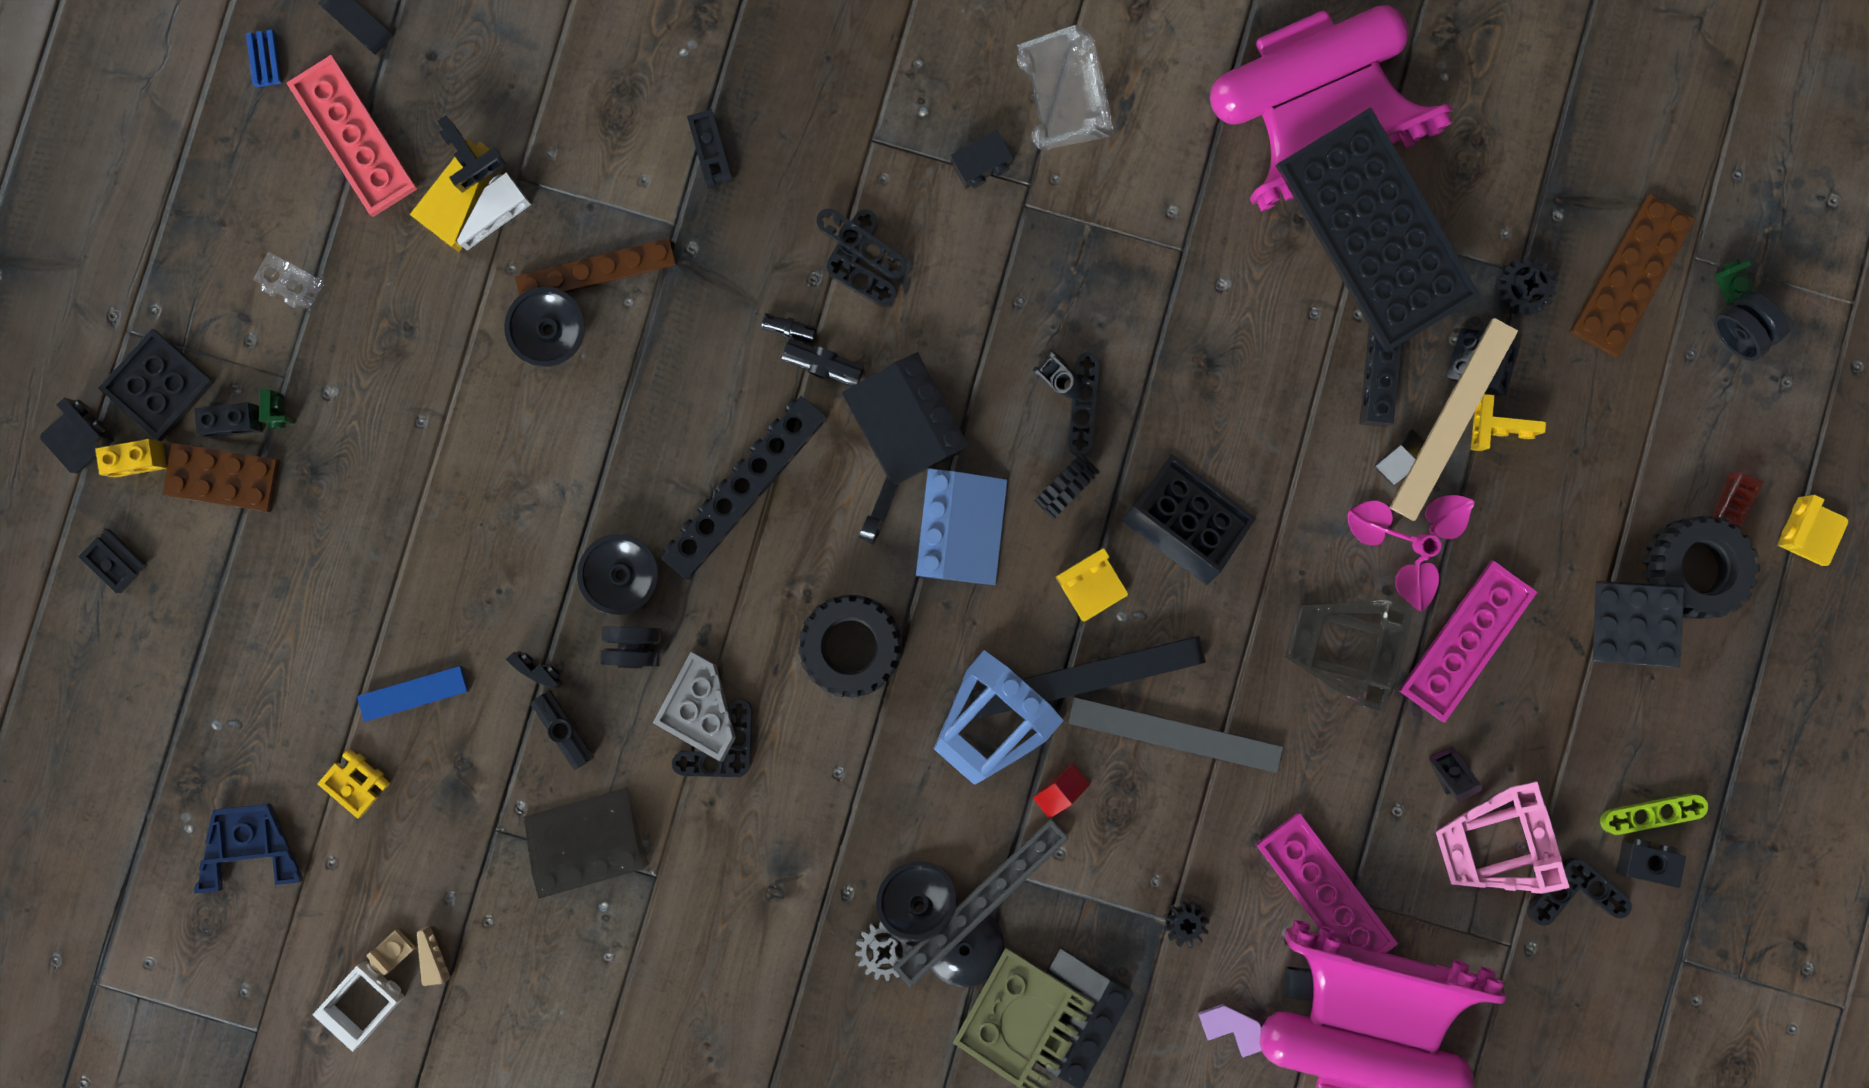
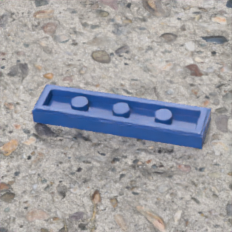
[357,666,469,722]

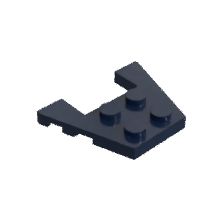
[194,803,303,894]

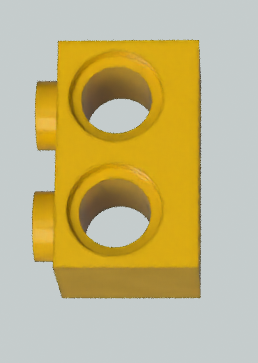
[95,439,167,478]

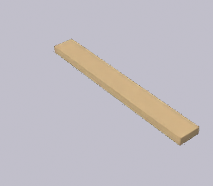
[1389,318,1518,521]

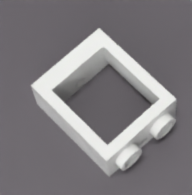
[313,961,405,1052]

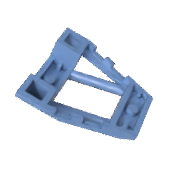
[934,650,1064,785]

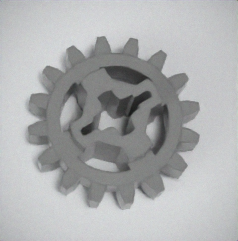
[855,921,914,981]

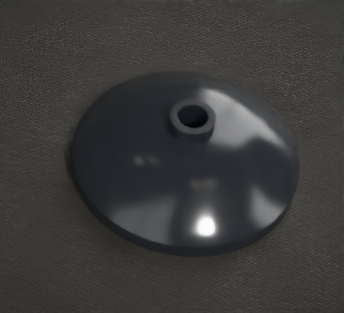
[504,287,585,367]
[577,534,659,615]
[876,861,957,942]
[931,906,1004,987]

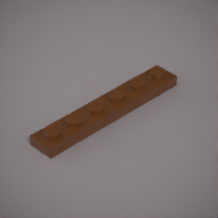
[515,238,677,296]

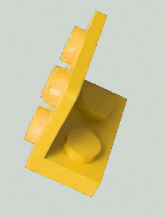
[1056,548,1128,621]

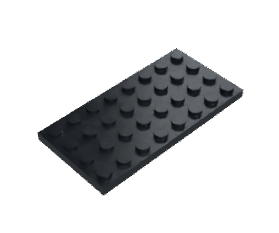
[1275,107,1481,352]

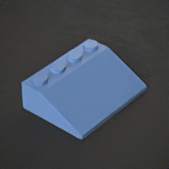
[916,469,1007,585]

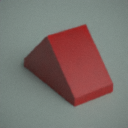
[1032,764,1090,819]

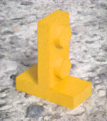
[1471,394,1546,451]

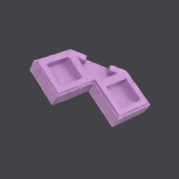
[1198,1004,1262,1057]

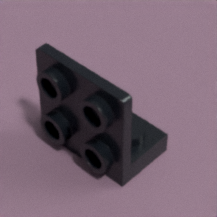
[1447,328,1520,396]

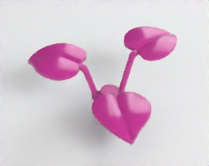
[1348,495,1475,611]

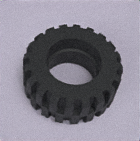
[1642,516,1760,619]
[798,595,902,698]

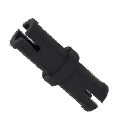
[761,313,817,343]

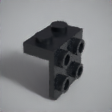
[40,397,115,474]

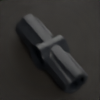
[781,339,864,387]
[530,690,595,771]

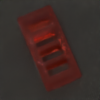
[1713,472,1763,527]

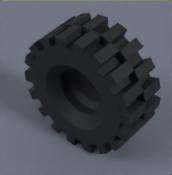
[1034,453,1100,520]

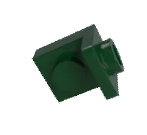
[1715,259,1756,304]
[259,389,295,429]

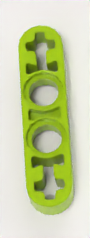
[1600,794,1708,835]

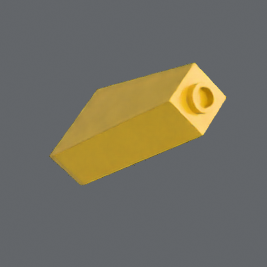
[410,140,492,252]

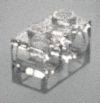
[253,252,324,310]

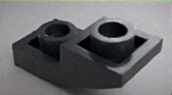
[506,652,563,688]

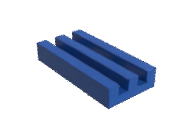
[246,29,282,87]

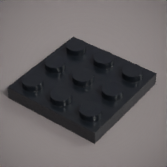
[98,328,214,441]
[1593,581,1684,668]

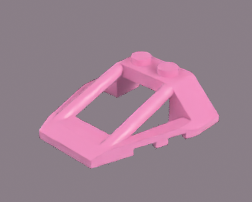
[1436,781,1569,893]

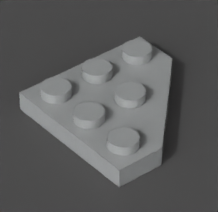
[653,652,736,761]

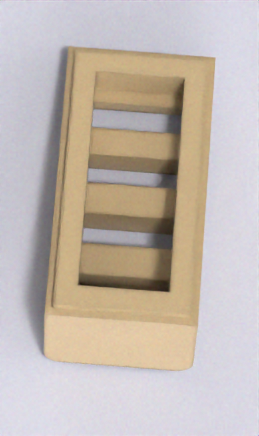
[417,926,450,986]

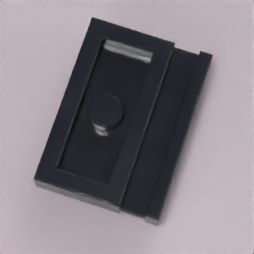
[78,529,148,593]

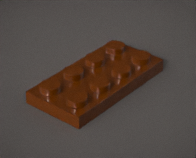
[162,443,280,512]

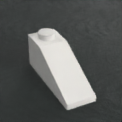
[457,173,531,250]

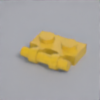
[318,748,390,819]

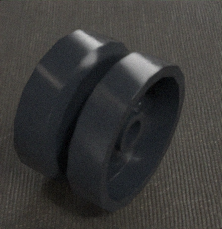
[1714,291,1790,361]
[600,626,662,668]

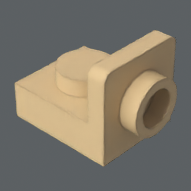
[366,928,416,975]

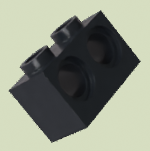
[194,402,263,438]

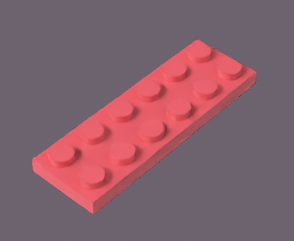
[287,55,417,217]

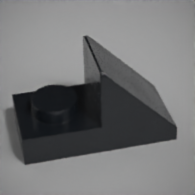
[1429,747,1482,802]

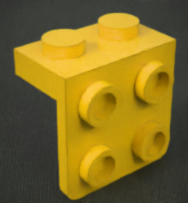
[1777,495,1848,566]

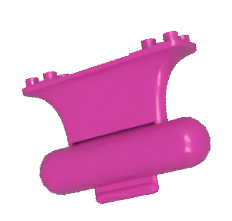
[1210,5,1453,212]
[1259,920,1507,1088]

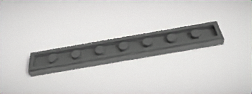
[1068,697,1283,773]
[892,819,1069,988]

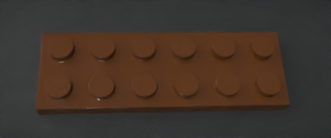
[1569,194,1696,358]

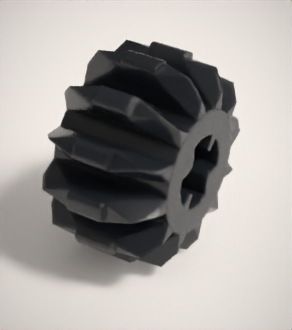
[1163,901,1210,948]

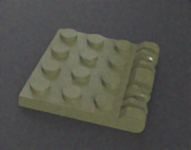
[953,948,1095,1088]

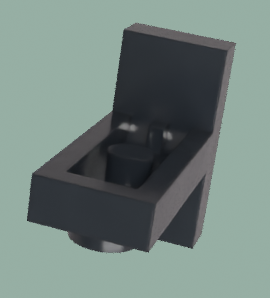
[437,115,506,193]

